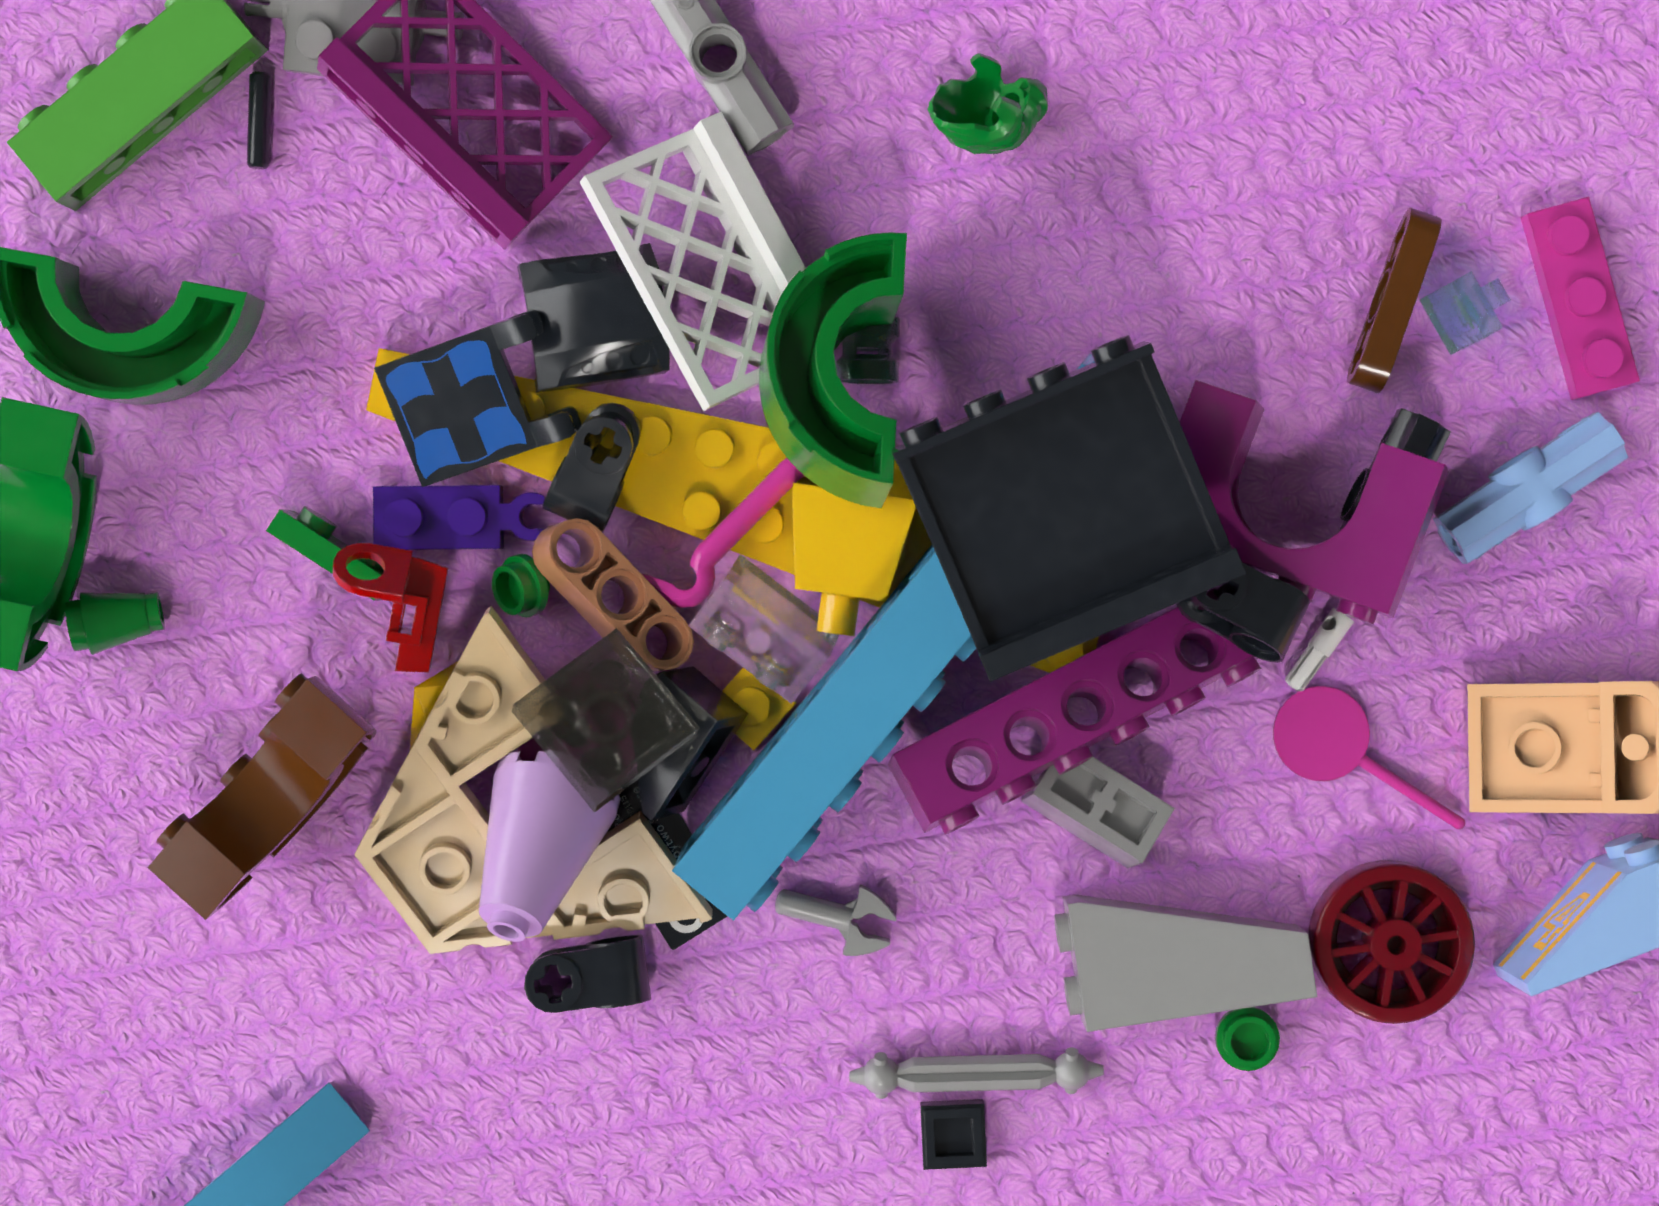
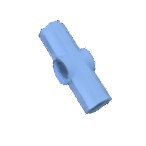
[1433,412,1629,564]

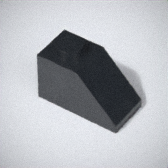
[629,666,748,821]

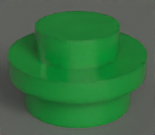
[492,554,550,618]
[1215,1007,1280,1071]

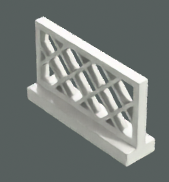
[580,111,806,412]

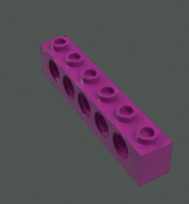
[888,588,1261,835]

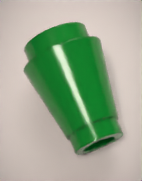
[65,592,165,655]

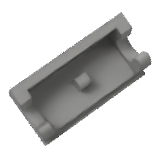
[1021,757,1175,868]

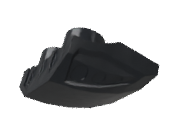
[517,243,670,392]

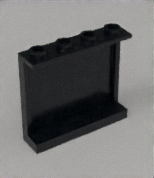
[892,335,1246,682]

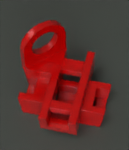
[333,543,449,673]

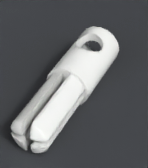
[1285,608,1354,692]

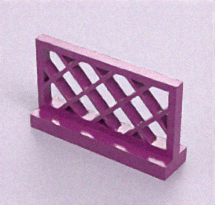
[317,0,613,250]

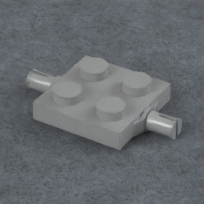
[244,0,464,86]

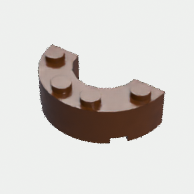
[147,673,377,920]

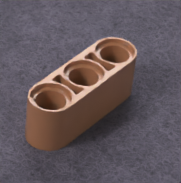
[532,518,694,672]

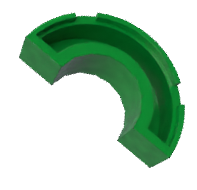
[759,232,907,508]
[0,247,265,405]
[0,397,97,671]

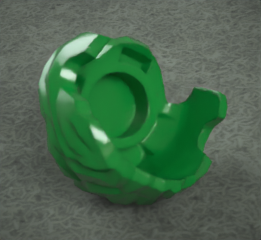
[927,53,1048,154]

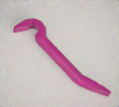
[642,458,805,608]

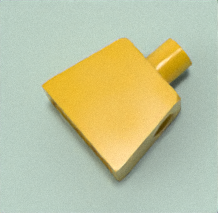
[792,483,916,636]

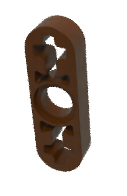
[1347,208,1442,393]

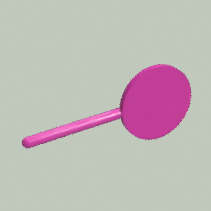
[1273,686,1465,829]

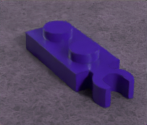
[373,485,546,550]

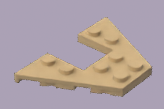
[354,606,713,954]

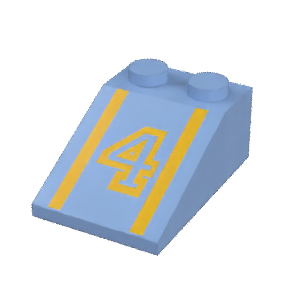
[1493,833,1659,996]

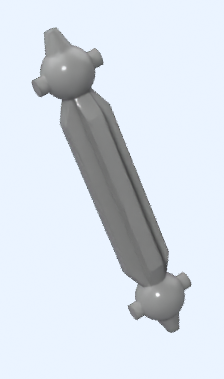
[849,1047,1104,1099]

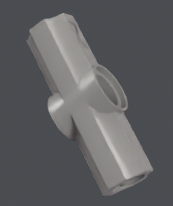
[649,0,794,156]

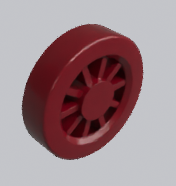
[1308,860,1475,1024]

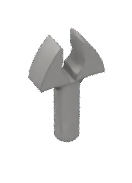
[775,885,896,956]

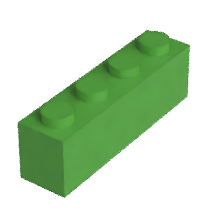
[7,0,268,211]

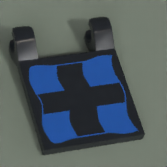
[374,309,582,487]

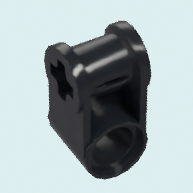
[542,403,641,533]
[1176,563,1310,663]
[524,935,651,1013]

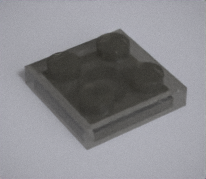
[512,628,699,813]

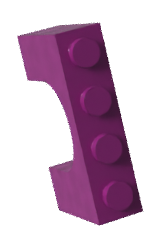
[1180,380,1449,624]

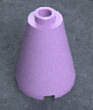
[479,751,620,942]

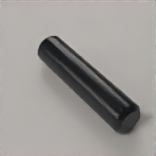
[247,71,272,169]

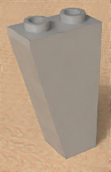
[1054,894,1317,1032]

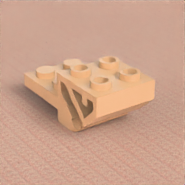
[1467,681,1659,814]

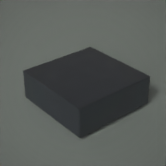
[920,1099,987,1170]

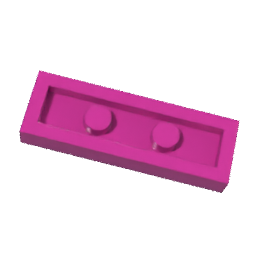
[1520,197,1640,400]

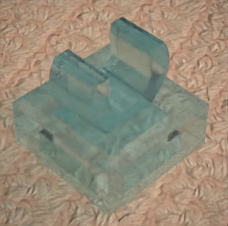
[1419,271,1511,355]

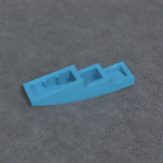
[184,1083,370,1206]

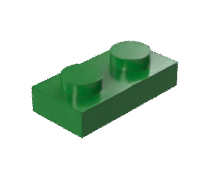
[266,506,384,601]

